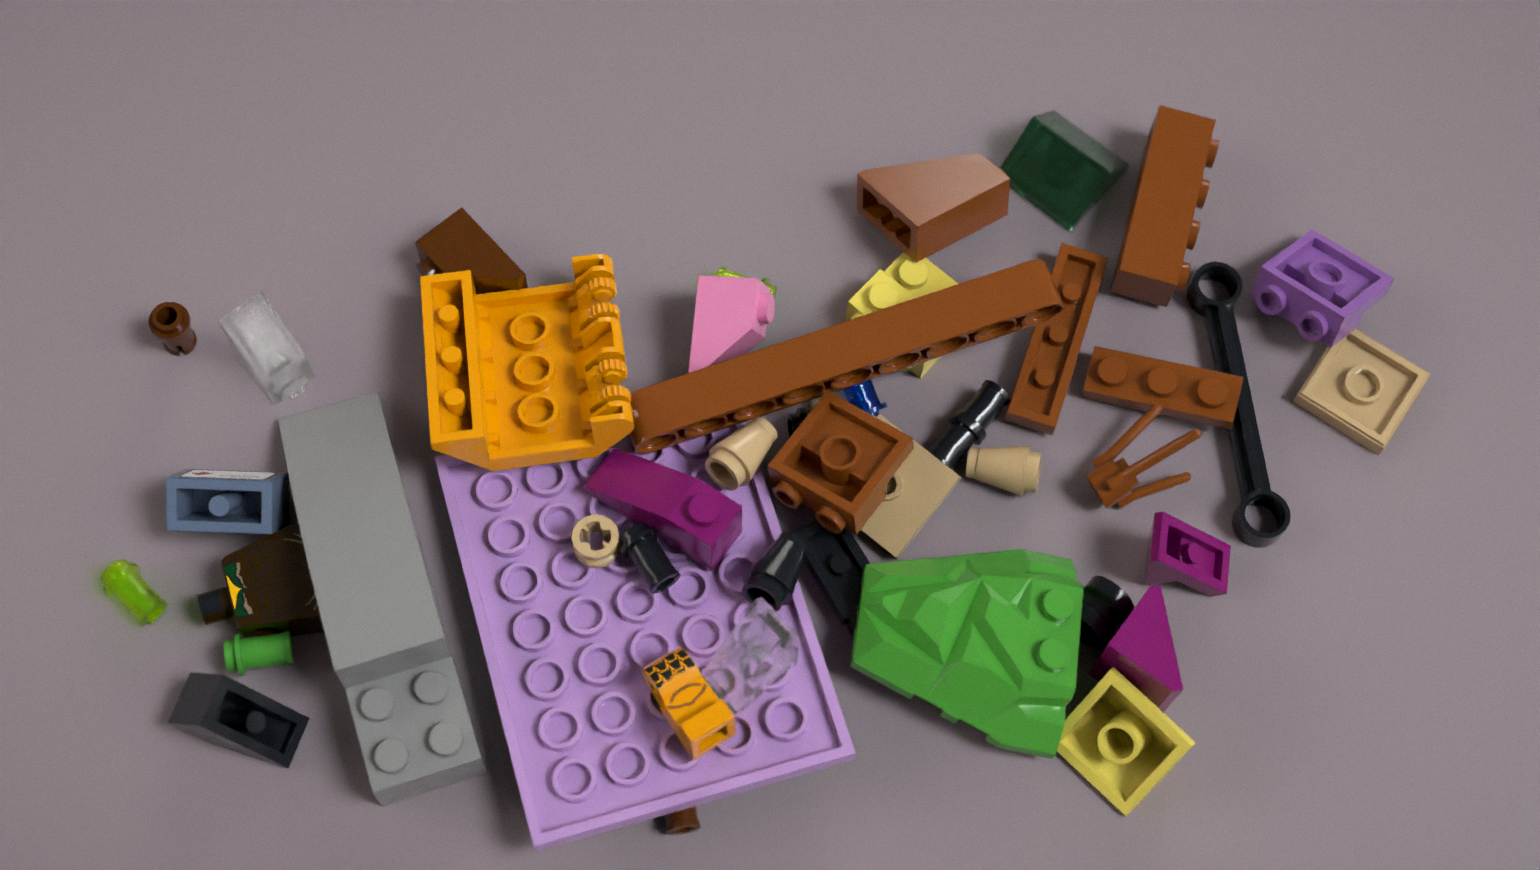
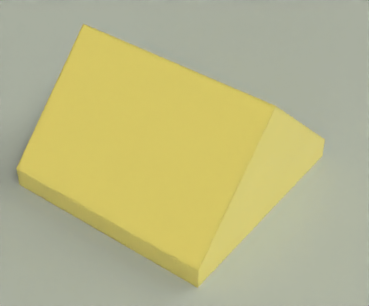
[1057,667,1196,816]

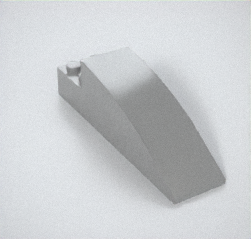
[278,391,487,806]

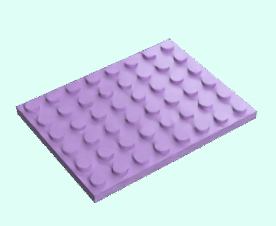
[434,422,856,852]

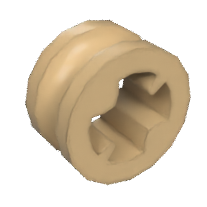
[571,514,621,568]

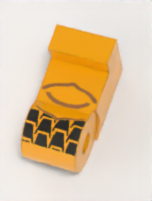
[641,646,735,760]

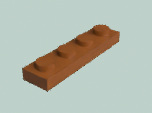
[1004,243,1109,435]

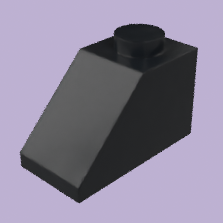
[168,672,310,769]

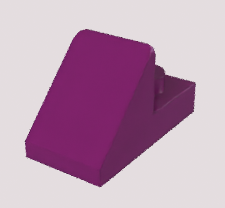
[1144,511,1231,597]

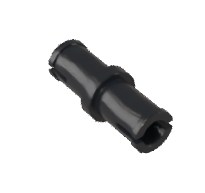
[928,380,1010,470]

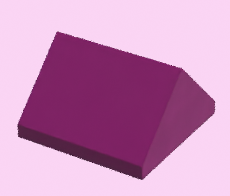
[1088,585,1183,712]

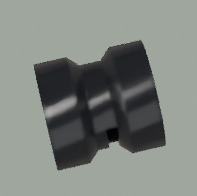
[1080,575,1134,649]

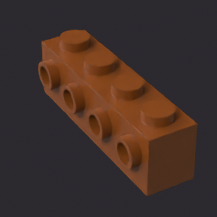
[1110,105,1219,307]

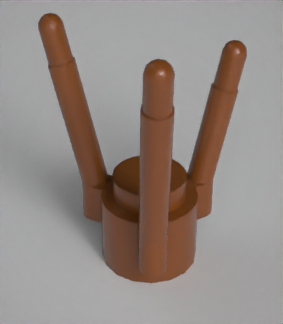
[1085,404,1202,509]

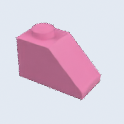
[688,275,775,373]

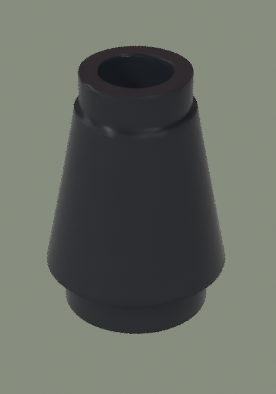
[742,531,808,612]

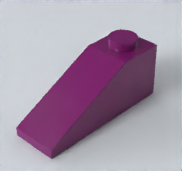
[583,447,742,572]

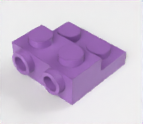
[1249,229,1394,348]

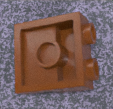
[768,390,914,535]

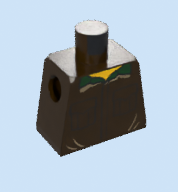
[197,523,324,638]

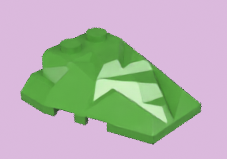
[850,549,1083,759]

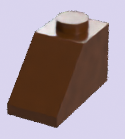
[415,207,528,295]

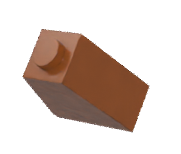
[857,153,1010,263]

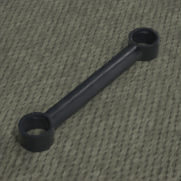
[1187,262,1291,548]

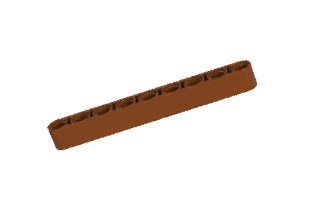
[629,259,1064,454]

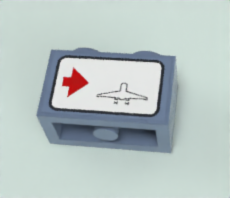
[166,469,289,534]

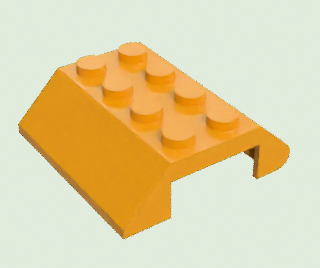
[420,254,634,471]

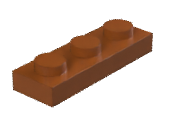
[1083,346,1244,430]

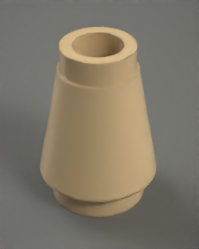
[705,417,778,491]
[966,446,1042,496]

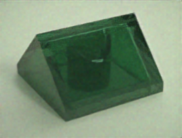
[1000,110,1129,232]

